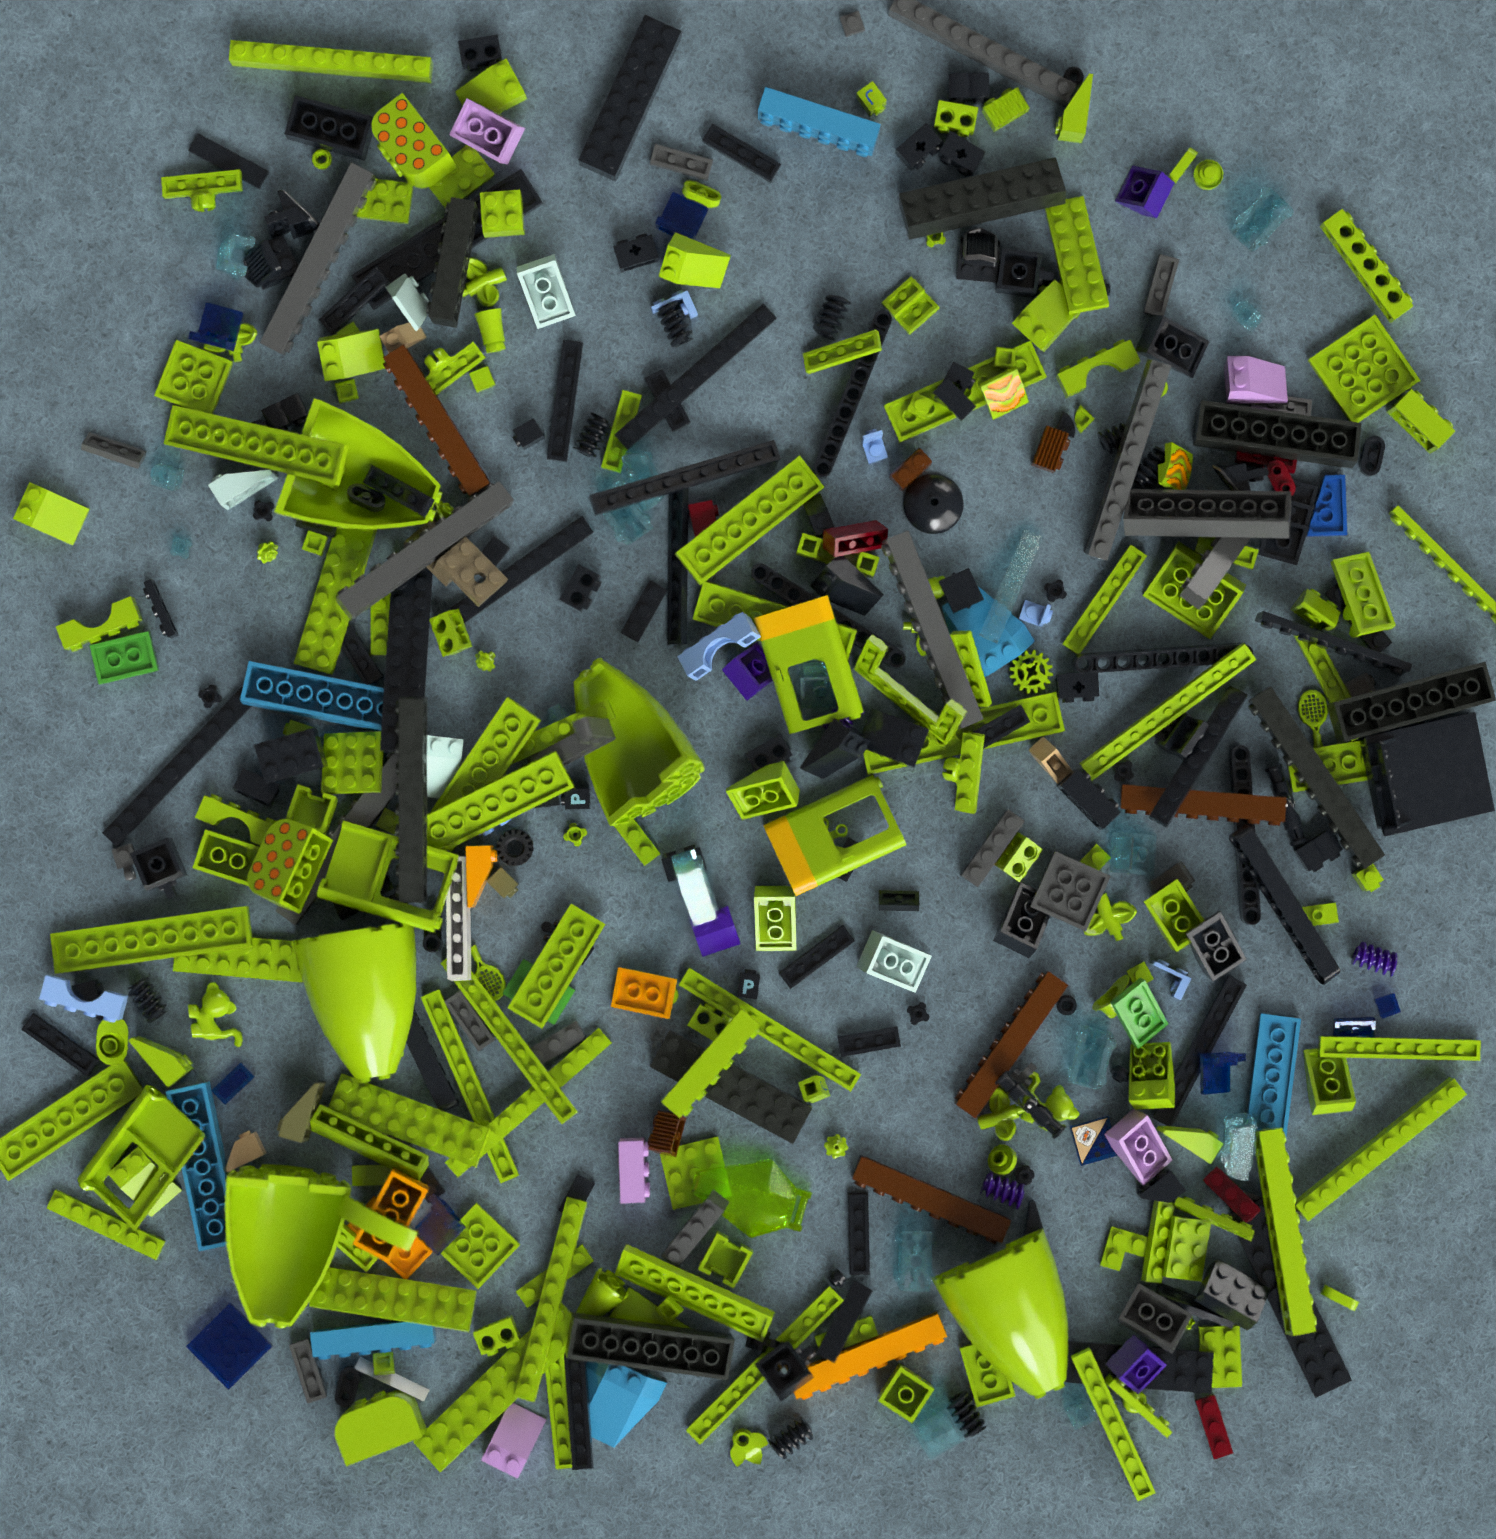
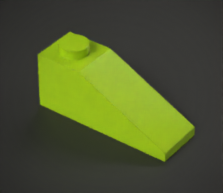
[1156,1125,1223,1164]

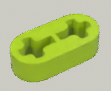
[1168,147,1198,184]
[1320,1285,1359,1311]

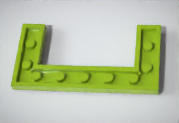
[854,634,967,745]

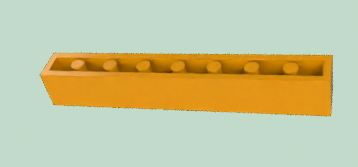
[794,1311,947,1400]

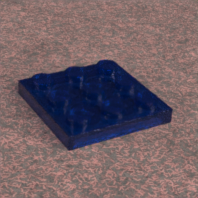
[186,1303,273,1390]

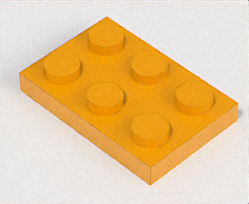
[611,967,677,1019]

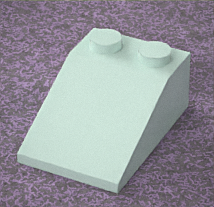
[516,254,575,329]
[386,274,430,331]
[208,470,278,510]
[427,735,463,798]
[856,930,932,993]

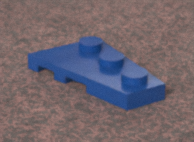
[1306,475,1347,537]

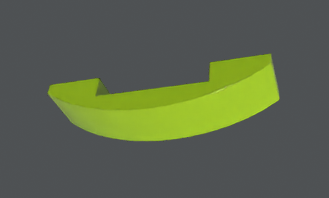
[337,1195,418,1251]

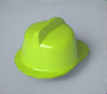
[1092,975,1130,1018]
[95,1019,128,1065]

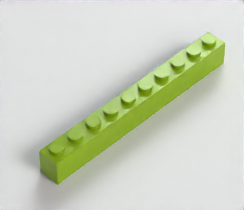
[229,40,433,83]
[1295,1077,1467,1221]
[1252,1127,1317,1336]

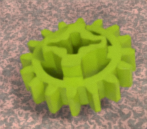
[1009,650,1053,694]

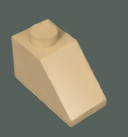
[379,322,427,353]
[1029,737,1072,784]
[225,1130,266,1172]

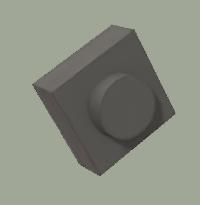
[840,11,865,37]

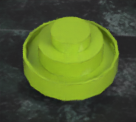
[1193,159,1223,190]
[988,1145,1017,1175]

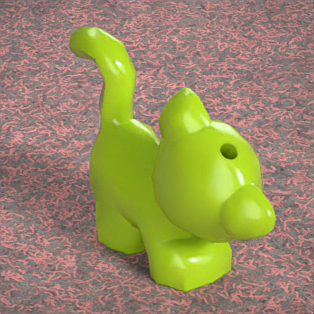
[188,982,243,1047]
[1021,1071,1079,1131]

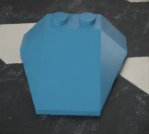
[942,587,1035,677]
[586,1361,667,1448]

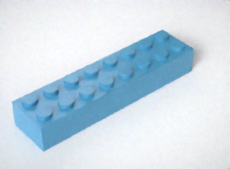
[240,661,384,731]
[165,1081,229,1251]

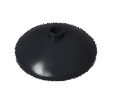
[903,474,964,534]

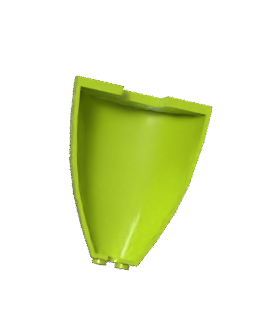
[274,398,442,530]
[573,658,704,826]
[293,923,416,1083]
[225,1164,351,1328]
[931,1228,1068,1399]

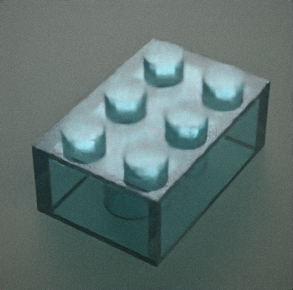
[671,849,718,926]

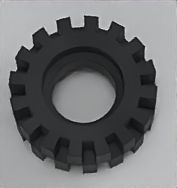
[496,829,534,866]

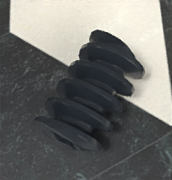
[813,295,851,340]
[657,301,693,347]
[572,412,612,457]
[1097,420,1127,454]
[1134,446,1165,489]
[127,977,167,1023]
[947,1391,987,1438]
[768,1416,813,1459]

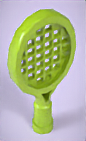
[1297,689,1328,748]
[471,945,506,1001]

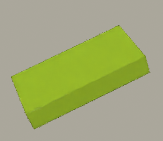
[352,1164,392,1186]

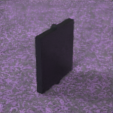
[939,568,984,614]

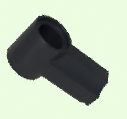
[422,913,443,953]

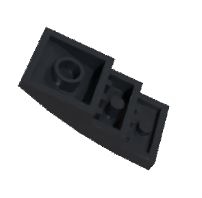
[1258,479,1319,566]

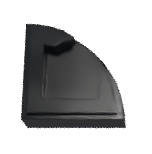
[1056,412,1075,438]

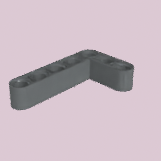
[527,717,616,766]

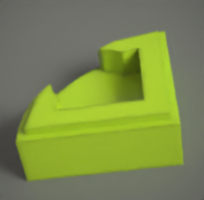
[1074,405,1095,434]

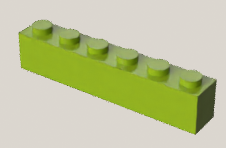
[661,1008,761,1118]
[310,1104,428,1181]

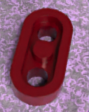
[1266,459,1296,496]

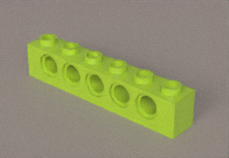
[1319,209,1413,323]

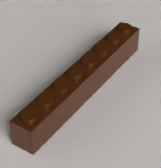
[383,344,491,496]
[1120,785,1287,826]
[954,971,1068,1119]
[852,1155,1011,1244]

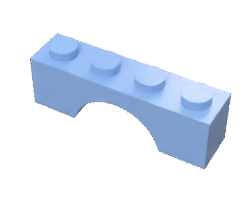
[677,612,761,681]
[39,975,129,1023]

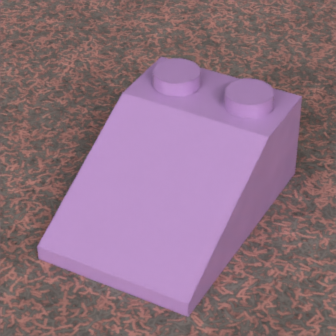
[449,98,525,165]
[1224,356,1288,404]
[1105,1109,1172,1186]
[481,1403,547,1479]

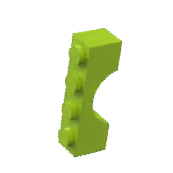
[1056,339,1141,398]
[796,533,880,579]
[56,596,143,652]
[195,793,276,846]

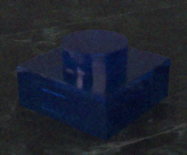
[1374,993,1401,1019]

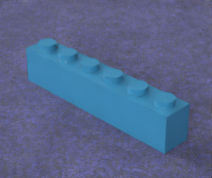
[310,1320,436,1360]

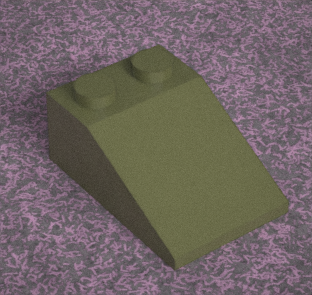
[277,1081,326,1143]

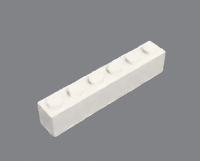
[446,856,471,981]

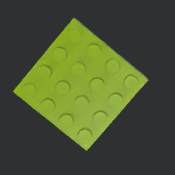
[1307,315,1421,423]

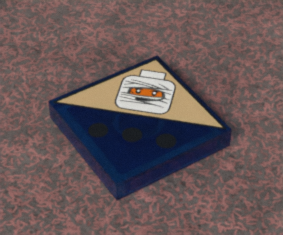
[1069,1116,1118,1166]

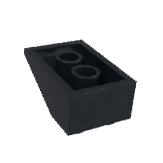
[1135,314,1209,378]
[810,556,884,616]
[862,708,929,768]
[799,718,871,779]
[993,882,1050,958]
[1185,911,1247,981]

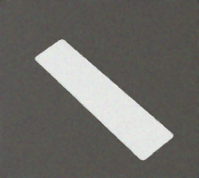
[355,1357,429,1401]

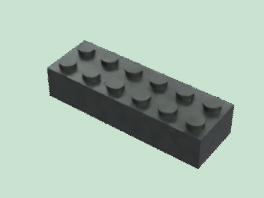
[426,197,479,328]

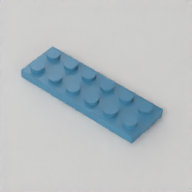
[1244,1013,1301,1136]

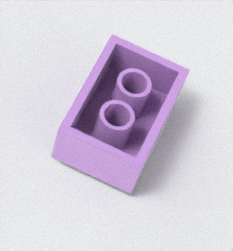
[619,1137,650,1203]

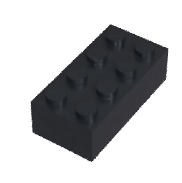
[284,95,373,161]

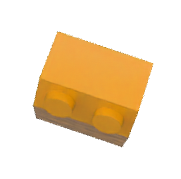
[466,846,498,908]

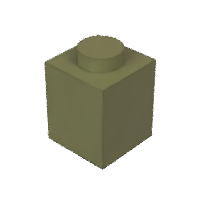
[487,867,519,898]

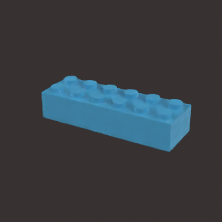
[758,87,881,157]

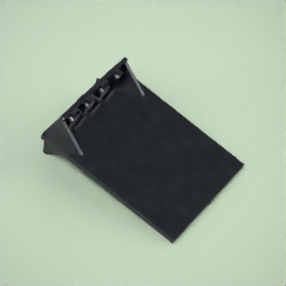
[1360,712,1495,836]

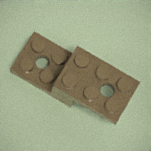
[404,518,508,607]

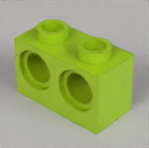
[934,100,978,137]
[430,609,473,657]
[994,832,1043,882]
[688,1003,732,1041]
[473,1315,521,1357]

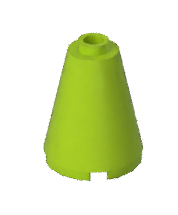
[576,1268,630,1316]

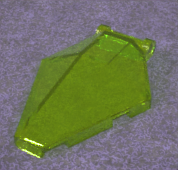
[691,1159,812,1238]

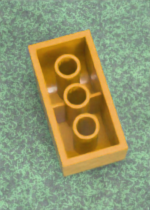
[353,1167,430,1263]

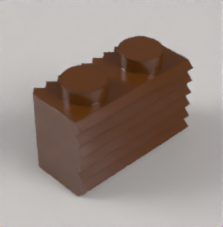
[1031,425,1071,474]
[889,448,932,491]
[648,1110,686,1157]

